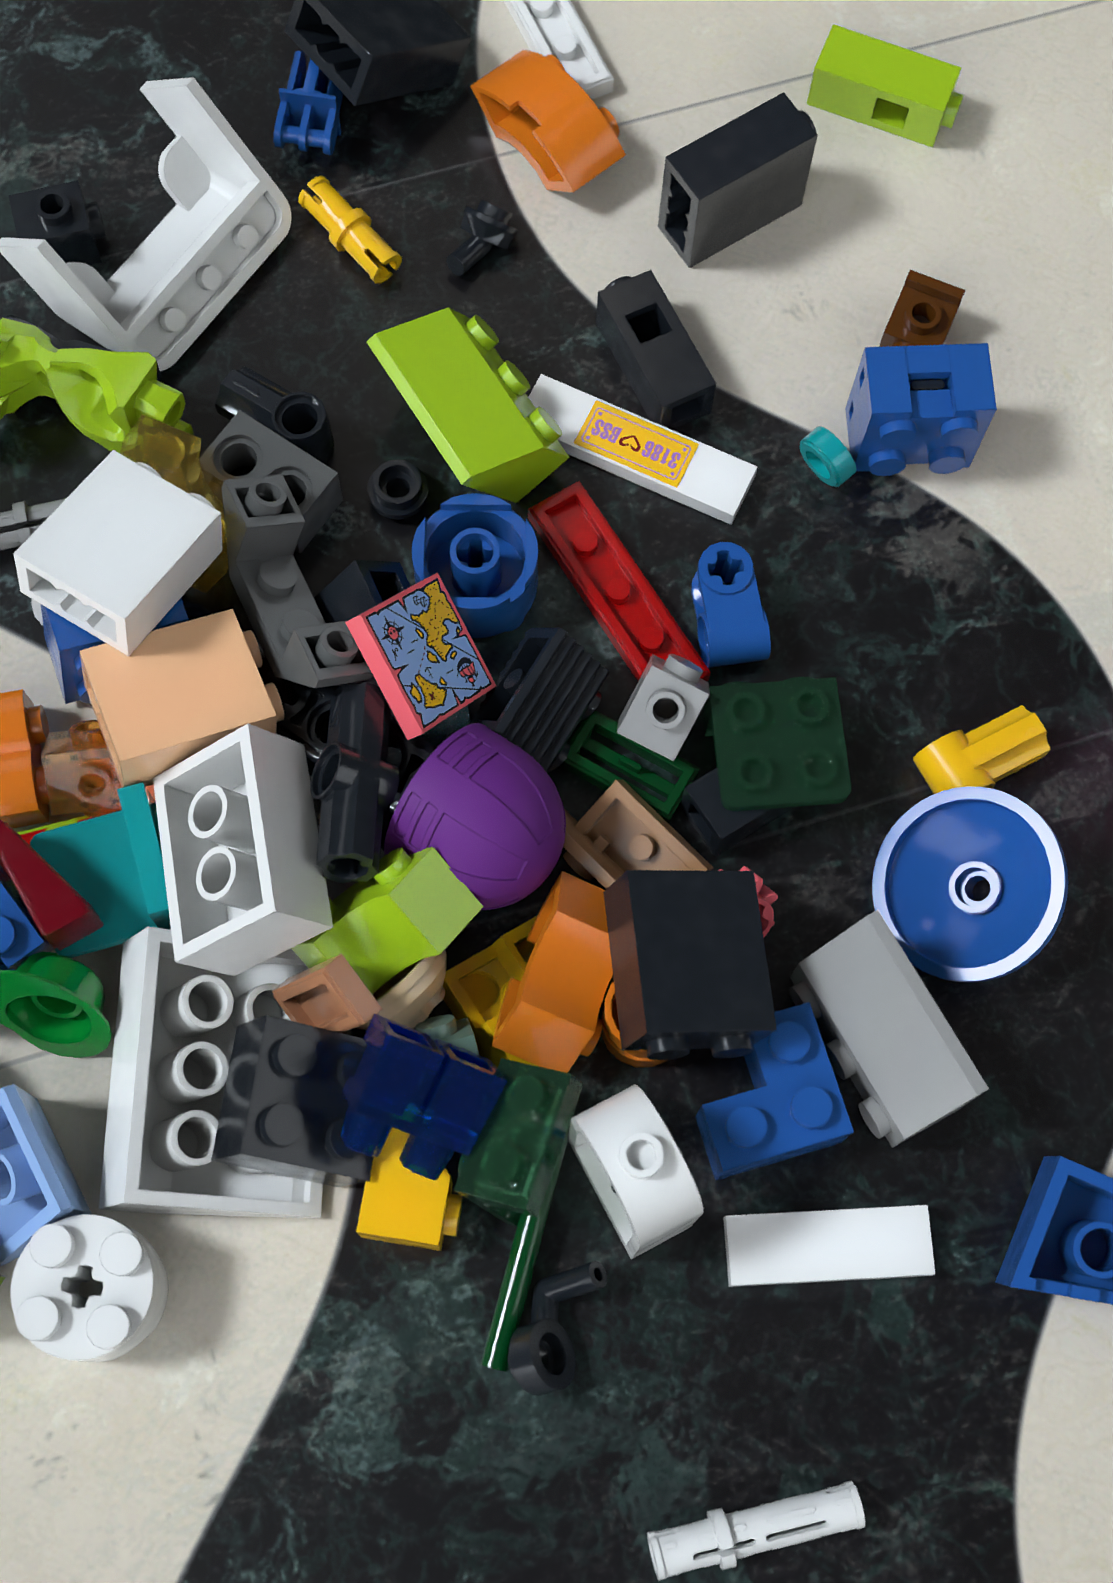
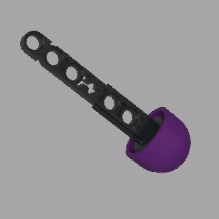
[181,595,566,910]

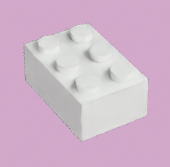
[153,723,333,976]

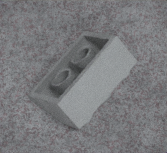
[789,910,989,1148]

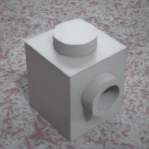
[617,654,709,762]

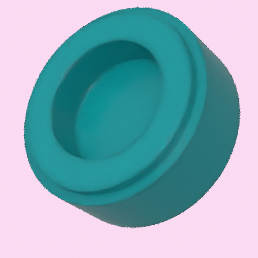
[800,426,856,487]

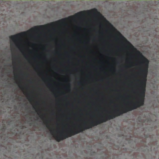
[211,1015,392,1187]

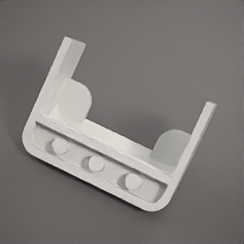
[0,77,292,371]

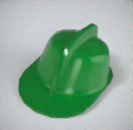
[0,951,112,1058]

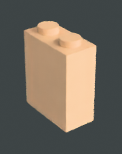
[79,609,284,788]

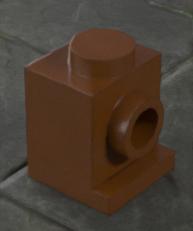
[879,269,965,347]

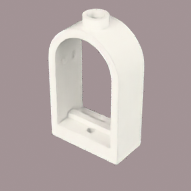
[568,1084,704,1259]

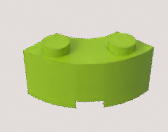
[291,847,483,995]

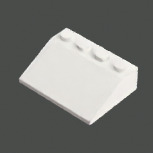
[99,926,323,1218]

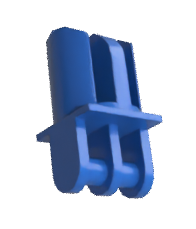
[274,51,344,155]

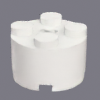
[11,1214,168,1362]

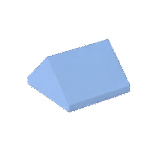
[0,1084,92,1266]

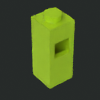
[807,24,964,147]

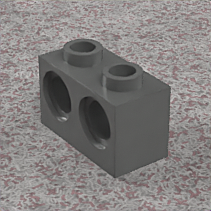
[195,410,343,554]

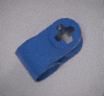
[691,542,771,668]

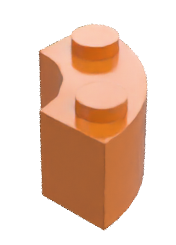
[471,50,626,193]
[492,871,613,1077]

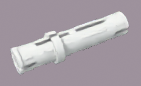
[647,1480,865,1581]

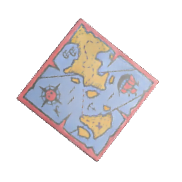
[345,572,496,740]

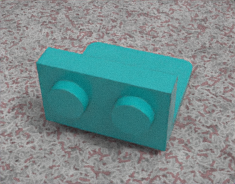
[30,782,171,958]

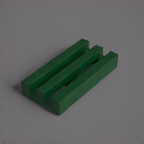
[560,710,700,824]

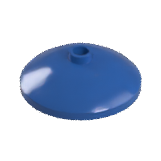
[872,786,1068,983]

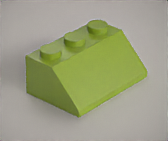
[367,307,570,503]

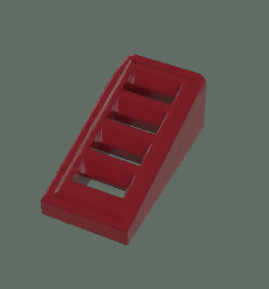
[0,820,104,951]

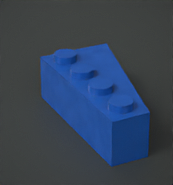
[995,1156,1113,1305]

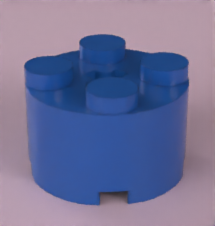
[412,493,538,638]

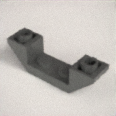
[222,475,375,688]

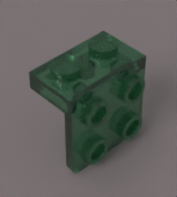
[702,677,851,811]
[454,1058,584,1227]

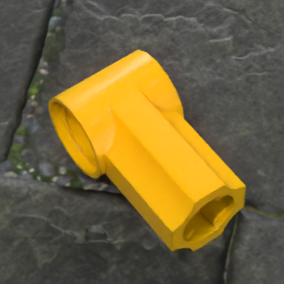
[913,705,1051,794]

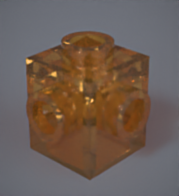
[41,720,122,818]

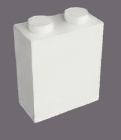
[13,450,222,656]

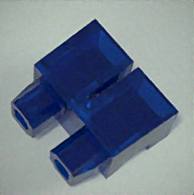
[340,1013,507,1181]

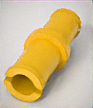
[298,176,402,284]

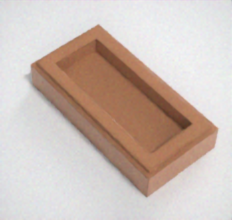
[272,953,382,1033]

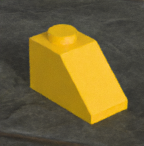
[356,1095,463,1251]

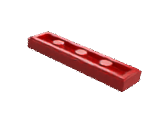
[528,481,711,681]

